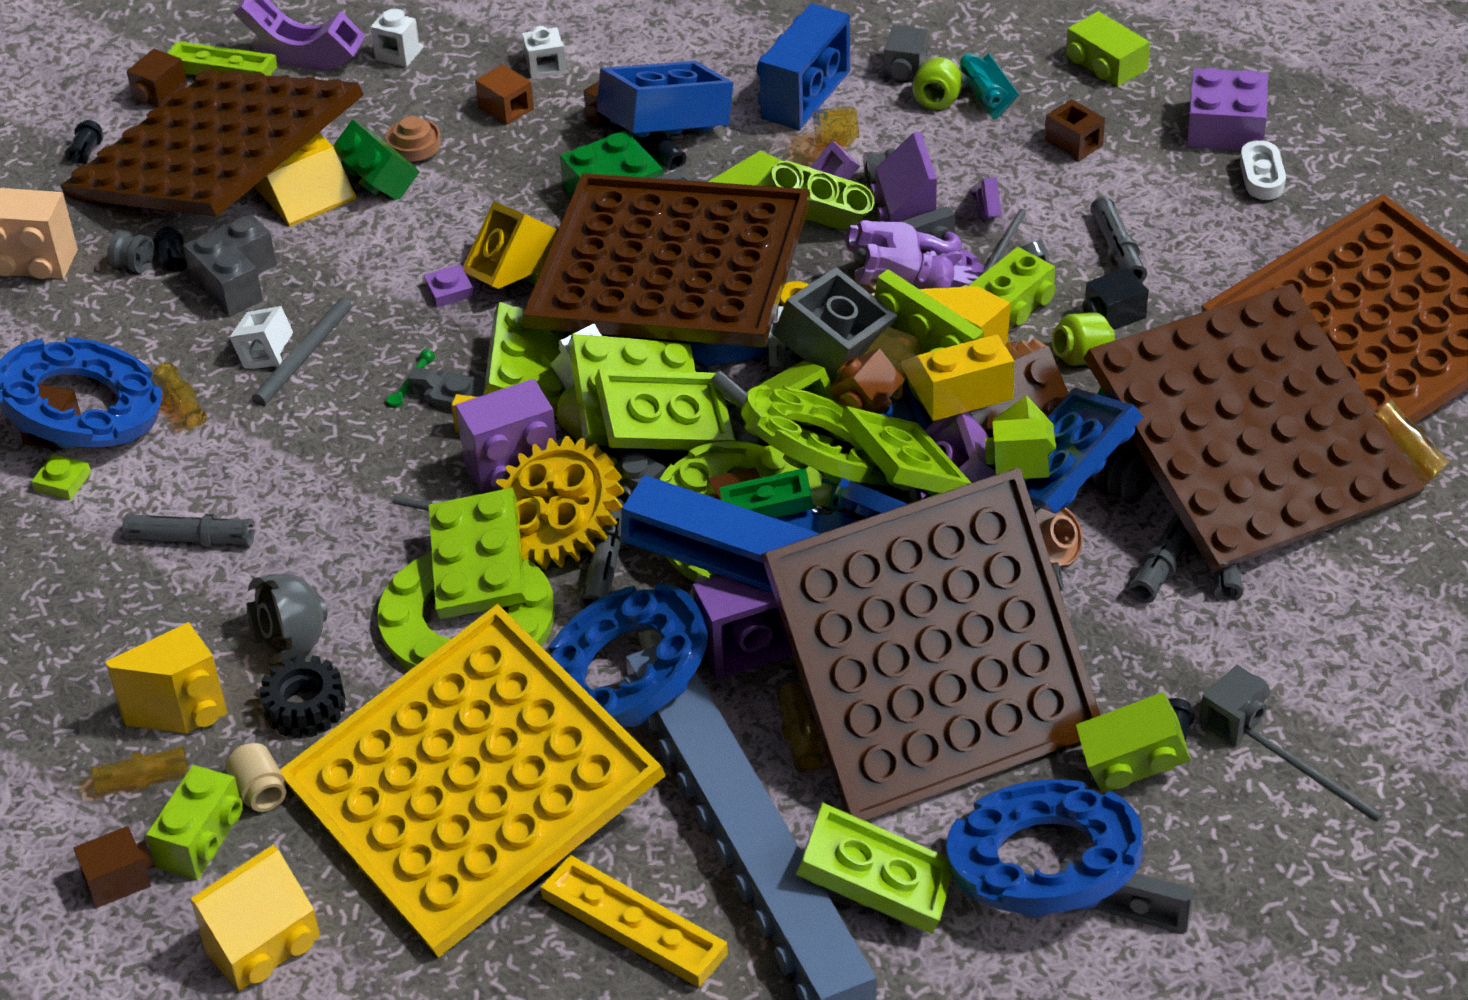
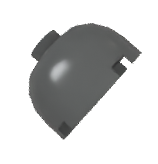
[246,574,328,664]

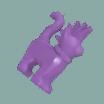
[844,220,978,289]

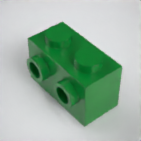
[333,119,420,200]

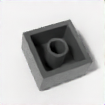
[773,267,898,383]

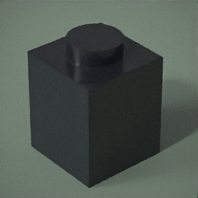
[1082,267,1149,330]

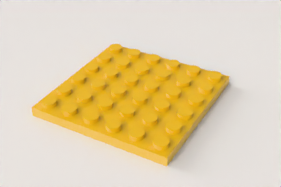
[280,603,666,958]

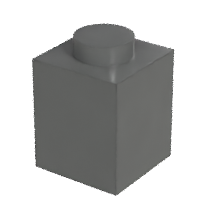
[884,25,928,81]

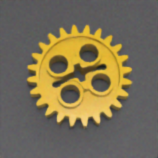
[496,436,624,569]

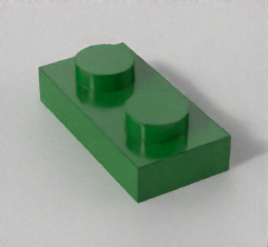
[719,468,815,518]

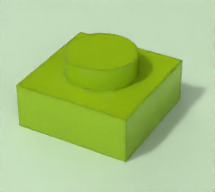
[31,454,91,500]

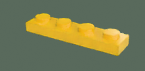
[541,855,728,988]

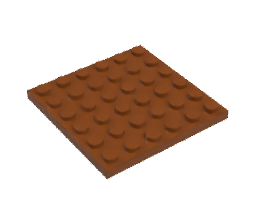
[1202,193,1468,438]

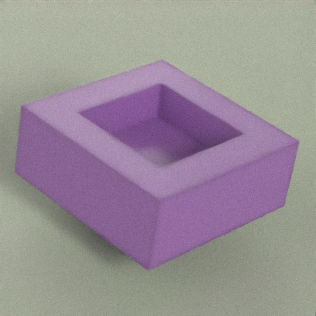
[810,140,860,180]
[424,264,474,307]

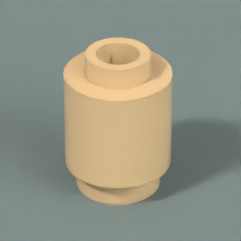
[225,743,286,812]

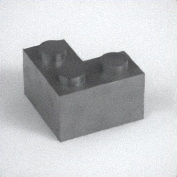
[184,213,277,317]

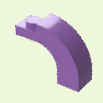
[233,0,366,71]

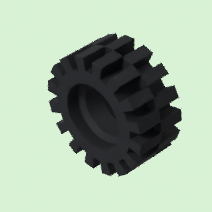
[260,655,346,738]

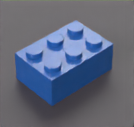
[757,3,850,130]
[597,61,733,137]

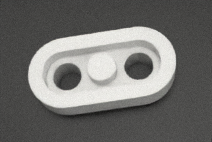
[1240,141,1286,200]

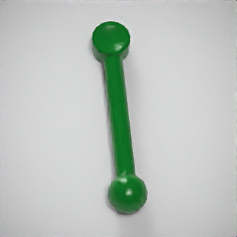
[387,349,435,408]

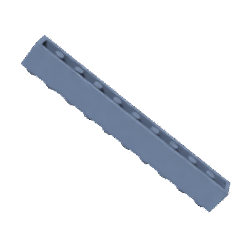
[622,645,876,1000]

